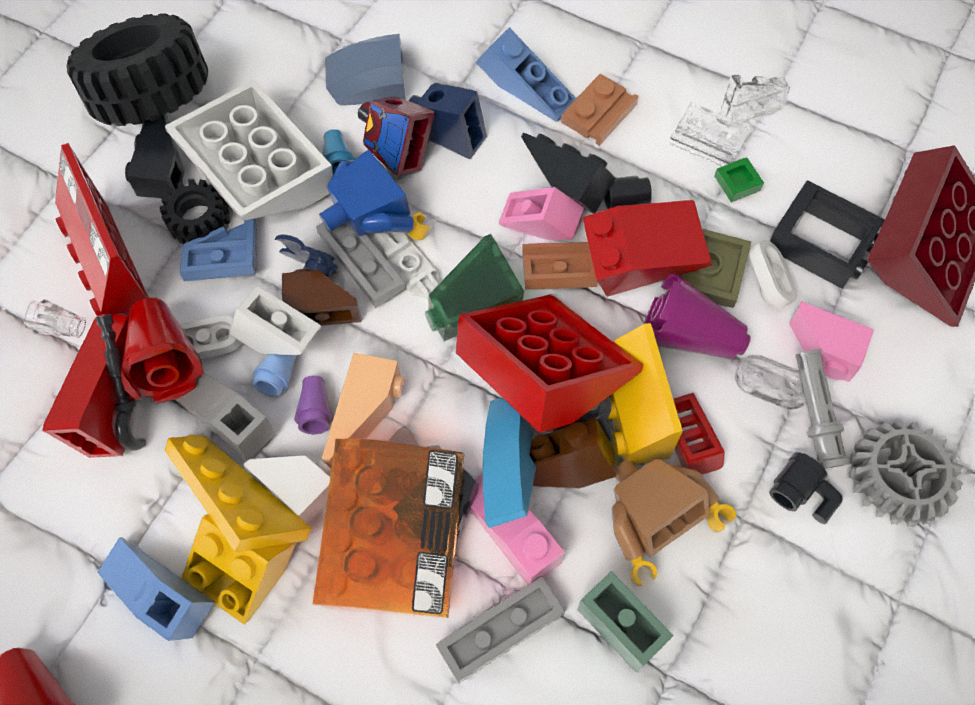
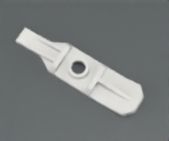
[366,232,460,322]

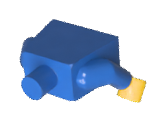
[319,149,431,240]

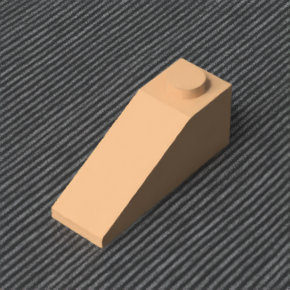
[322,352,405,473]

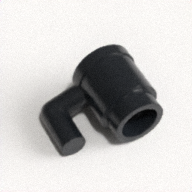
[604,175,652,209]
[769,452,843,524]

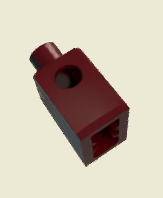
[357,96,435,176]

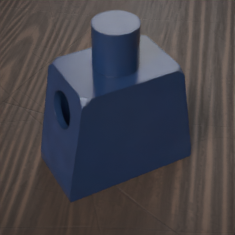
[409,83,487,159]

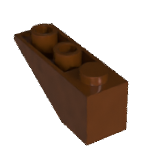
[529,417,616,488]

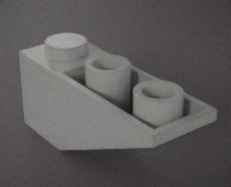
[175,371,276,460]

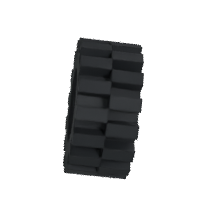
[160,179,230,244]

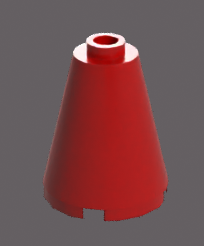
[121,298,203,402]
[0,648,75,705]

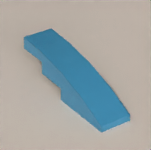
[483,397,536,528]

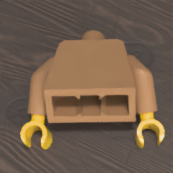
[611,459,736,587]

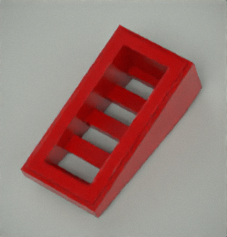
[673,392,725,475]

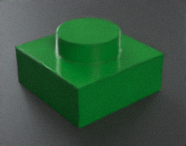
[714,157,764,202]

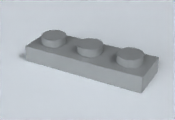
[316,222,405,308]
[435,576,565,684]

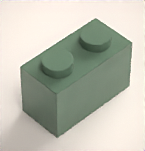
[577,571,674,673]

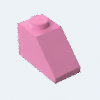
[498,187,584,241]
[789,301,874,382]

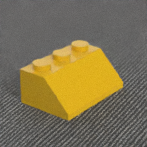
[607,323,683,465]

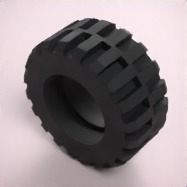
[66,13,209,126]

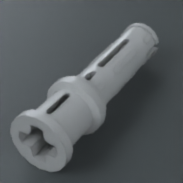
[795,350,852,469]

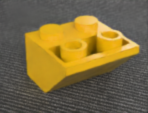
[182,514,296,625]

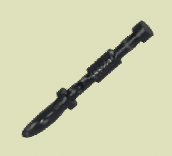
[96,314,146,451]

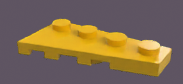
[165,435,312,553]

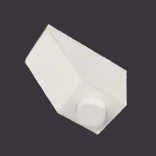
[229,285,321,355]
[243,455,339,524]

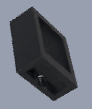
[770,180,885,289]

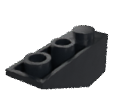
[125,114,185,199]
[521,132,616,214]

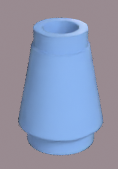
[252,354,296,397]

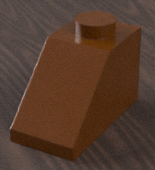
[282,269,361,326]

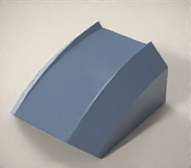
[325,33,405,106]

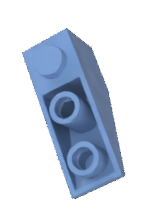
[475,27,576,121]
[98,537,215,641]

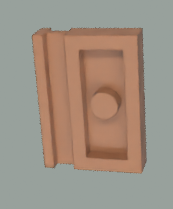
[561,73,639,146]
[522,242,597,290]

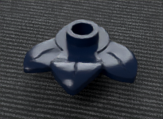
[275,234,339,279]

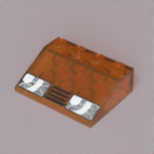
[312,438,465,618]

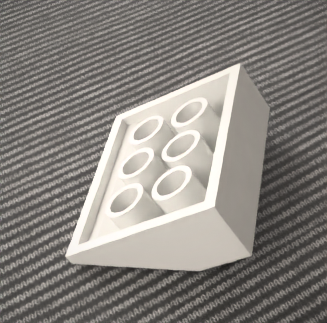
[165,80,333,221]

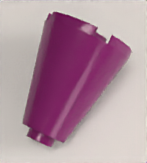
[644,273,751,359]

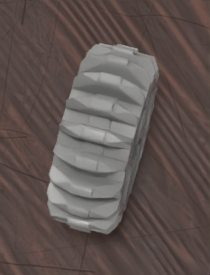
[848,419,963,527]

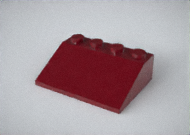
[867,145,975,327]

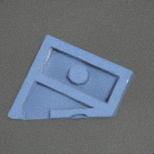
[180,218,257,281]

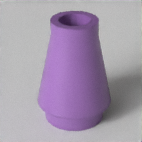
[294,376,333,435]

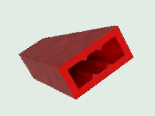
[42,314,134,458]

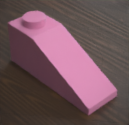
[470,474,564,585]

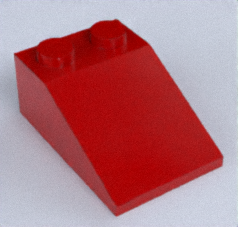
[582,200,712,297]

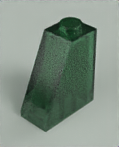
[425,234,525,341]

